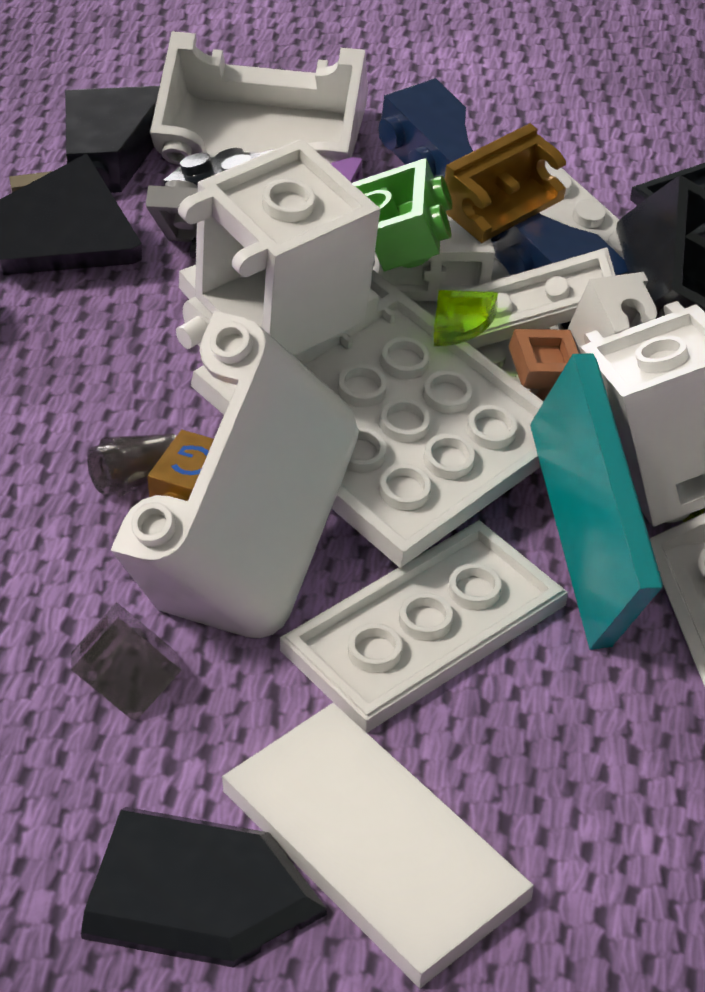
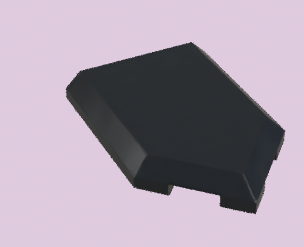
[81,807,327,968]

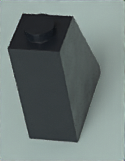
[65,86,160,193]
[0,153,142,275]

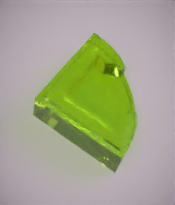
[434,290,498,346]

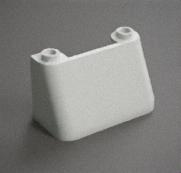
[150,31,368,165]
[111,310,359,638]

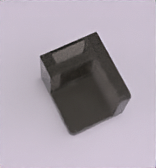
[71,602,182,720]

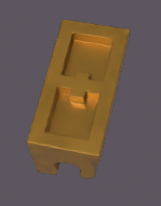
[444,123,566,243]

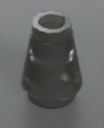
[87,433,176,497]

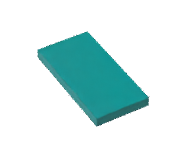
[530,353,663,650]

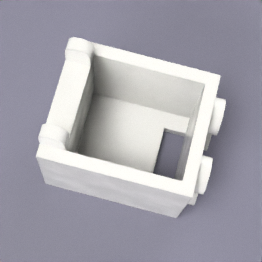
[178,138,380,356]
[580,301,705,527]

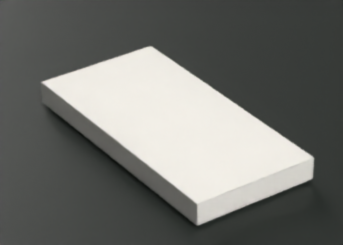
[280,520,568,733]
[222,703,534,989]

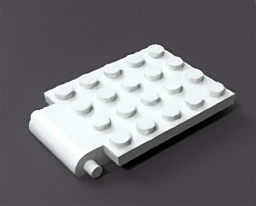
[176,270,543,568]

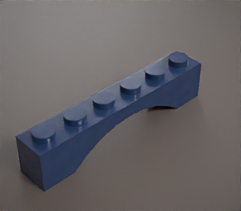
[378,78,628,330]

